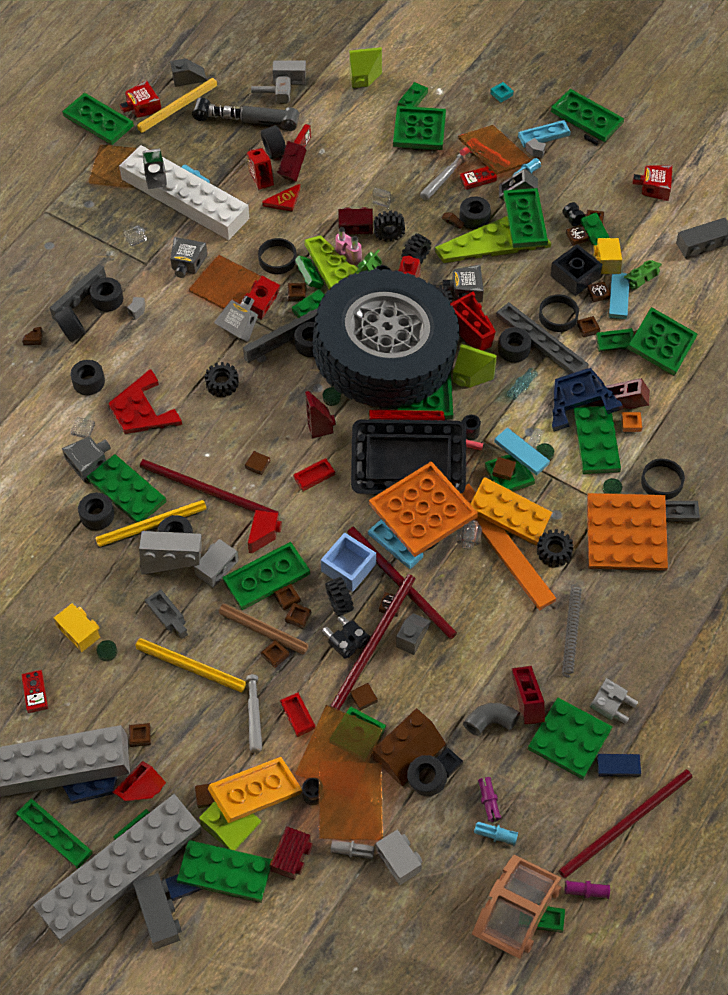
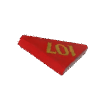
[262,184,301,212]

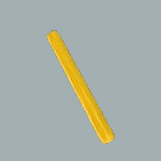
[137,78,217,133]
[95,500,206,547]
[135,638,246,692]

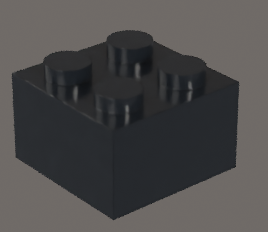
[550,244,602,296]

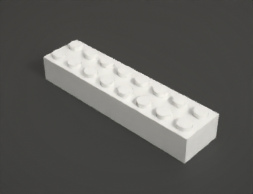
[119,145,249,240]

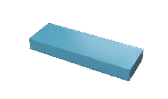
[518,120,571,148]
[609,273,629,319]
[494,428,550,476]
[368,519,423,569]

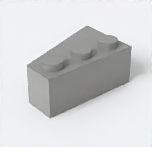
[139,531,202,575]

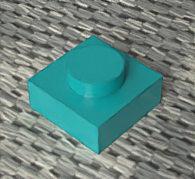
[490,82,514,103]

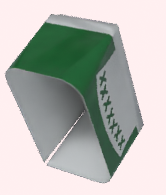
[142,148,167,189]

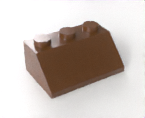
[373,708,446,787]

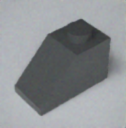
[170,58,207,87]
[499,168,538,199]
[396,613,431,655]

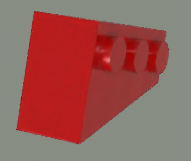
[451,291,496,351]

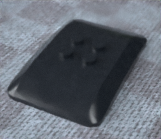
[351,419,466,495]

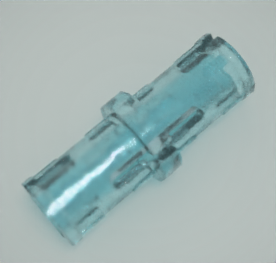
[507,368,538,400]

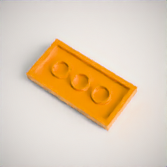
[470,477,553,546]
[208,757,302,823]

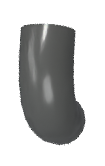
[463,703,520,736]

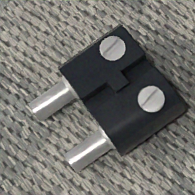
[322,615,370,659]

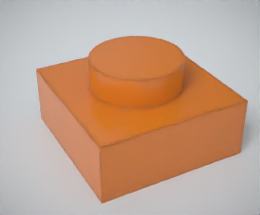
[621,412,642,432]

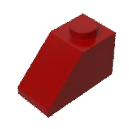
[248,510,282,553]
[113,761,166,801]

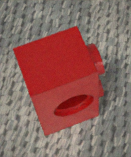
[244,275,280,320]

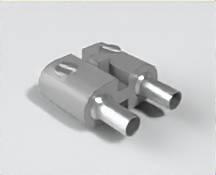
[589,678,638,724]

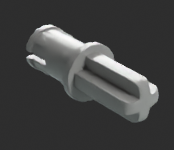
[331,839,374,859]

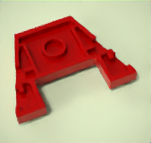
[108,369,183,434]

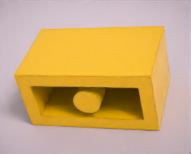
[594,238,622,274]
[54,603,100,652]

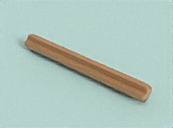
[219,604,308,654]

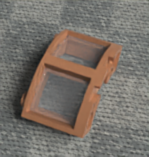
[472,855,562,959]

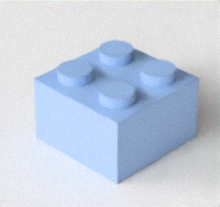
[321,532,376,592]

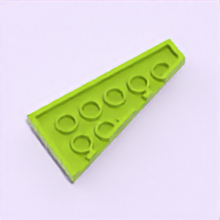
[435,216,551,263]
[304,235,359,290]

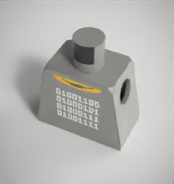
[214,295,258,342]

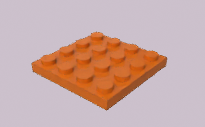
[369,461,478,557]
[587,493,668,571]

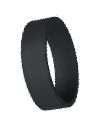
[258,238,297,274]
[539,294,579,332]
[641,458,685,500]

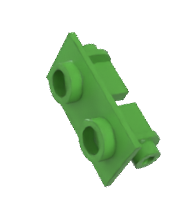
[355,249,382,273]
[624,260,662,289]

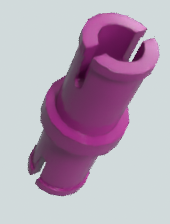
[478,777,501,822]
[564,880,610,899]

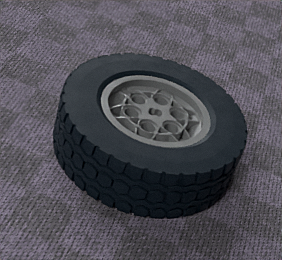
[313,269,459,408]

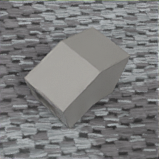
[526,138,546,158]
[127,297,146,320]

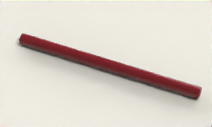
[140,459,279,515]
[347,526,457,639]
[330,574,416,712]
[558,769,693,879]

